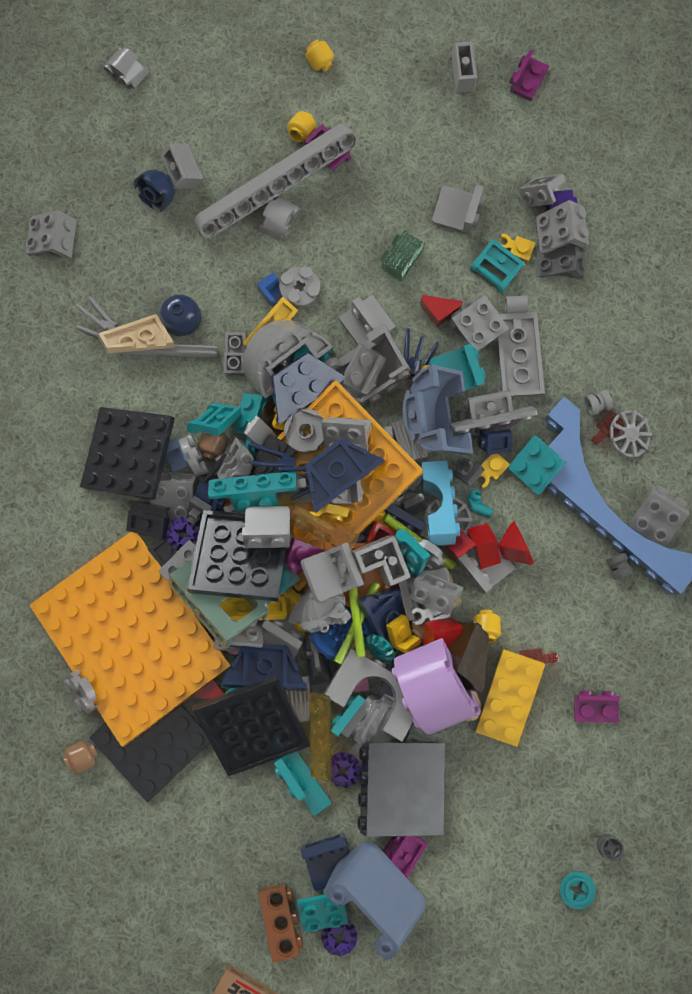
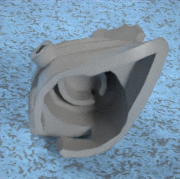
[289,589,352,633]

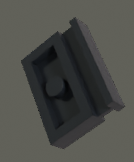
[251,434,298,475]
[126,500,170,539]

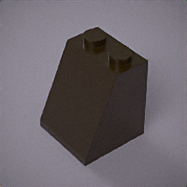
[448,620,489,692]

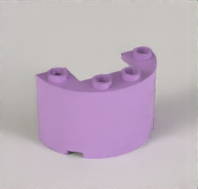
[392,638,481,735]

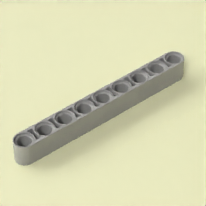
[195,124,357,238]

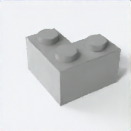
[351,536,411,586]

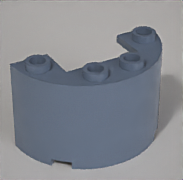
[403,364,473,455]

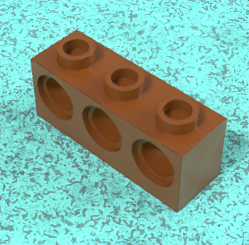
[258,882,303,963]

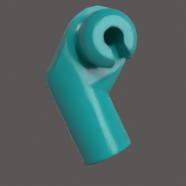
[467,490,493,518]

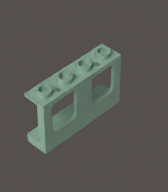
[169,559,269,649]

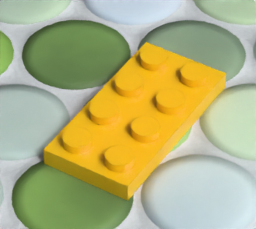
[475,649,545,747]

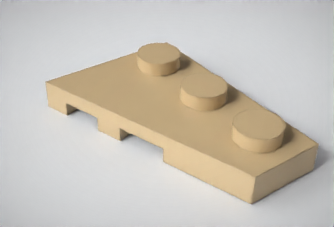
[98,314,174,353]

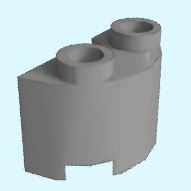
[103,47,149,89]
[259,196,300,240]
[216,437,253,479]

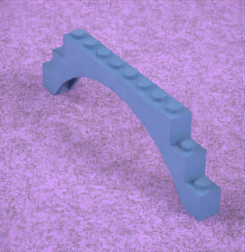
[545,397,692,595]

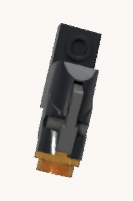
[303,631,335,707]

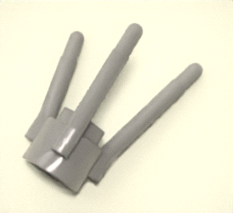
[75,296,117,339]

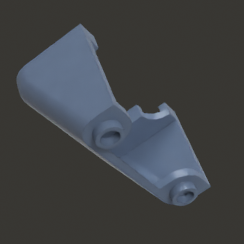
[323,841,426,961]

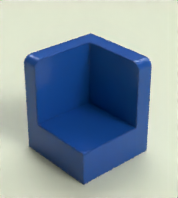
[257,272,281,308]

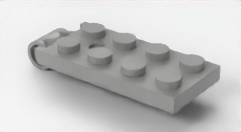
[497,295,545,398]

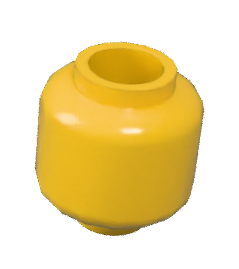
[305,39,334,72]
[287,111,317,142]
[473,609,501,643]

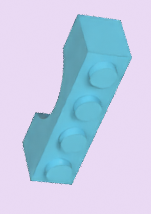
[421,461,460,546]

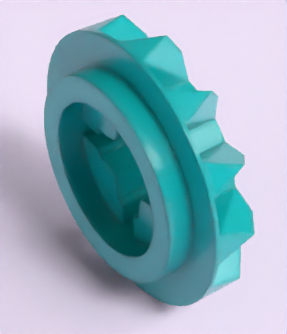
[364,634,395,664]
[559,871,596,909]

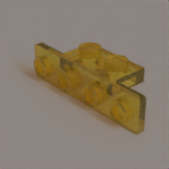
[278,493,359,550]
[309,692,333,782]

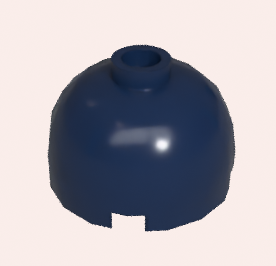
[134,169,175,212]
[160,294,201,336]

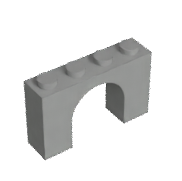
[323,649,413,742]

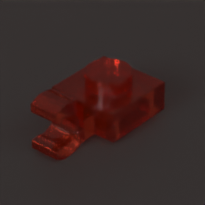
[591,410,625,446]
[519,648,559,670]

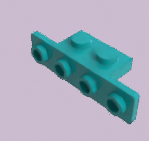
[232,393,274,460]
[208,471,297,511]
[274,751,332,816]

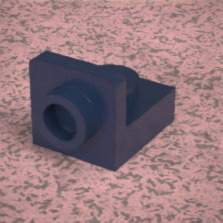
[478,429,512,455]
[195,481,226,511]

